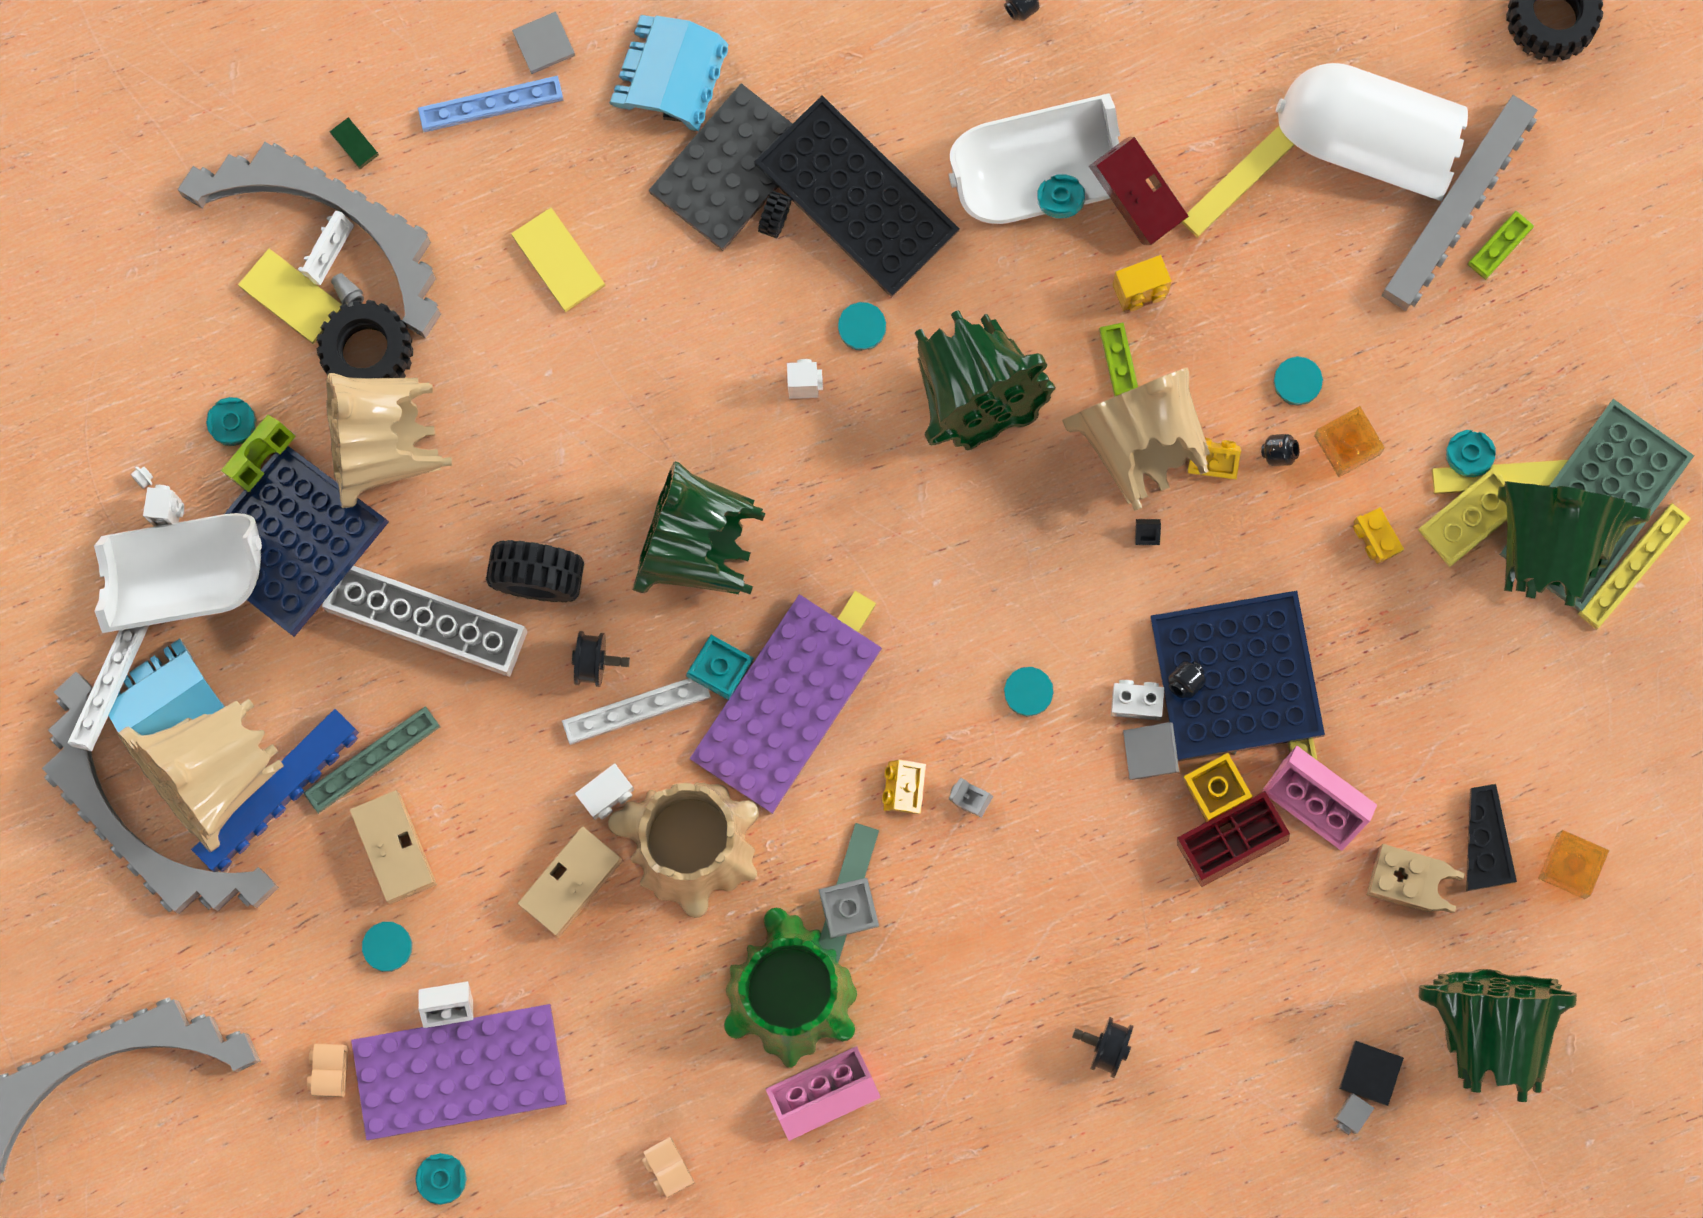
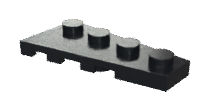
[1466,784,1517,892]

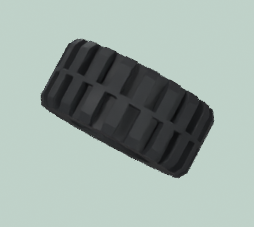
[1506,0,1603,62]
[316,300,413,378]
[486,540,584,603]

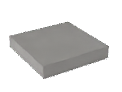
[512,12,575,74]
[1123,722,1179,780]
[818,878,879,939]

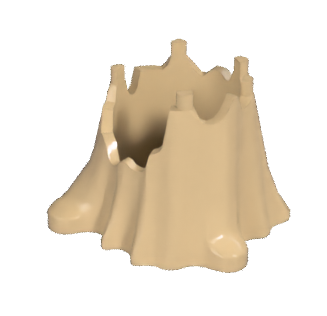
[1062,368,1210,511]
[326,373,452,508]
[118,699,284,853]
[608,782,759,918]

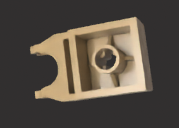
[1366,844,1465,913]

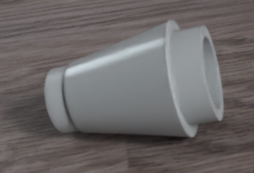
[331,273,364,307]

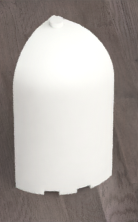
[1276,63,1468,201]
[948,93,1120,224]
[94,513,262,633]

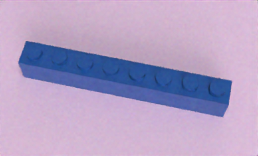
[191,709,359,872]

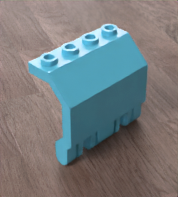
[609,15,729,131]
[108,638,225,735]

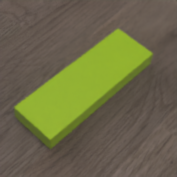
[1467,211,1534,280]
[1099,322,1138,397]

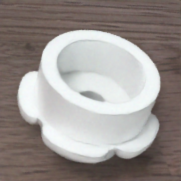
[131,466,153,489]

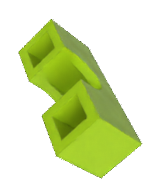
[221,415,296,492]

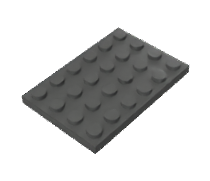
[649,83,793,251]

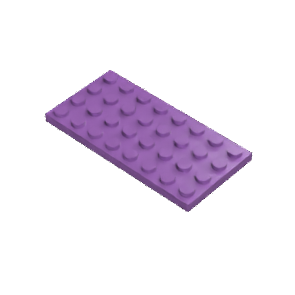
[690,594,882,814]
[351,1004,567,1140]

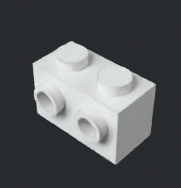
[787,359,823,399]
[143,485,184,526]
[1111,680,1164,721]
[575,763,634,820]
[419,981,473,1028]

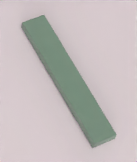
[303,706,440,814]
[819,823,879,963]

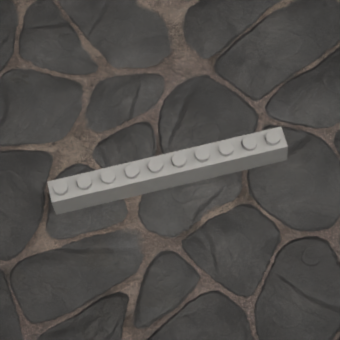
[1382,95,1537,311]

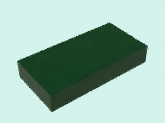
[330,117,379,169]

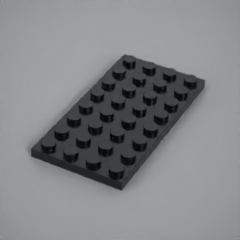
[754,95,960,298]

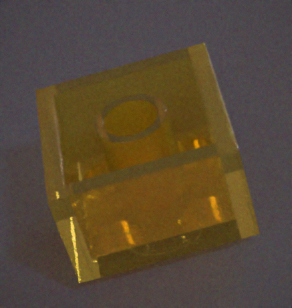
[1314,406,1385,477]
[1538,830,1609,899]

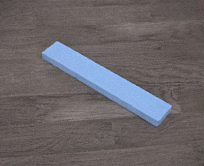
[418,76,564,132]

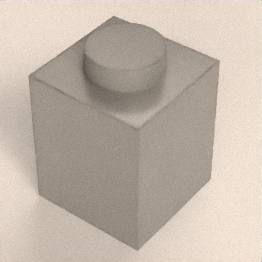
[1333,1094,1374,1135]

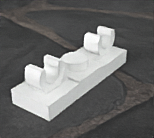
[298,211,354,285]

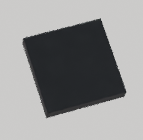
[1339,1041,1404,1106]

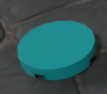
[1037,174,1085,218]
[838,302,886,351]
[1273,356,1323,406]
[206,397,256,446]
[1446,430,1496,477]
[1004,667,1054,717]
[362,922,413,972]
[415,1153,467,1205]

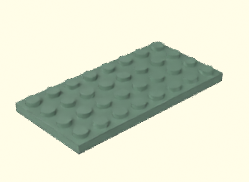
[1499,399,1695,612]

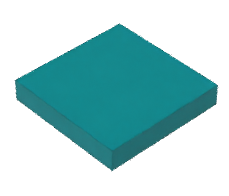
[686,634,754,700]

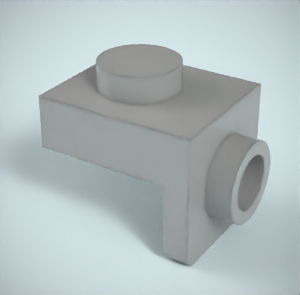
[949,778,993,818]

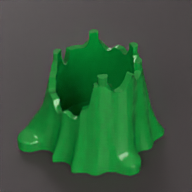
[724,907,857,1068]

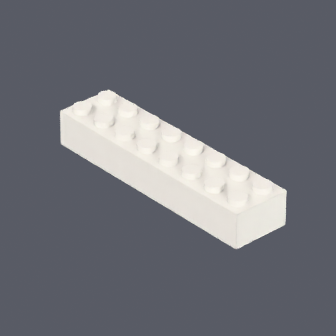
[322,566,528,677]

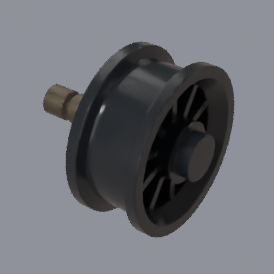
[572,631,630,687]
[1072,1017,1134,1078]

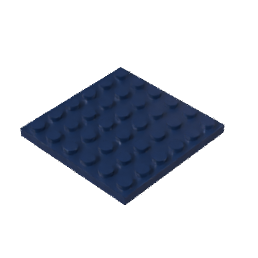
[224,446,389,637]
[1150,591,1325,761]

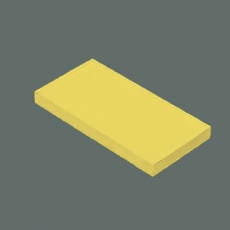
[511,208,605,312]
[238,249,342,344]
[1418,467,1507,567]

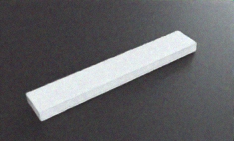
[68,625,149,751]
[562,678,711,745]

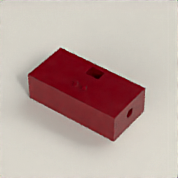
[1089,137,1189,245]
[1177,791,1290,887]

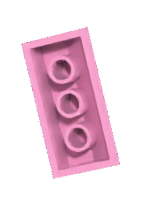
[1262,746,1377,851]
[766,1046,881,1141]

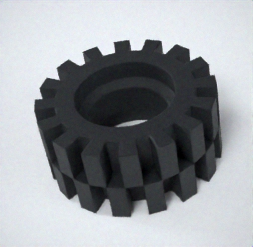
[758,191,792,239]

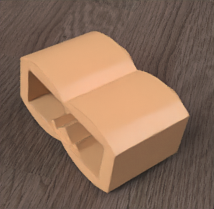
[307,1044,348,1097]
[642,1137,695,1198]

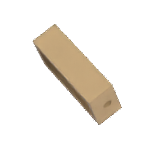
[350,790,437,904]
[518,826,623,938]

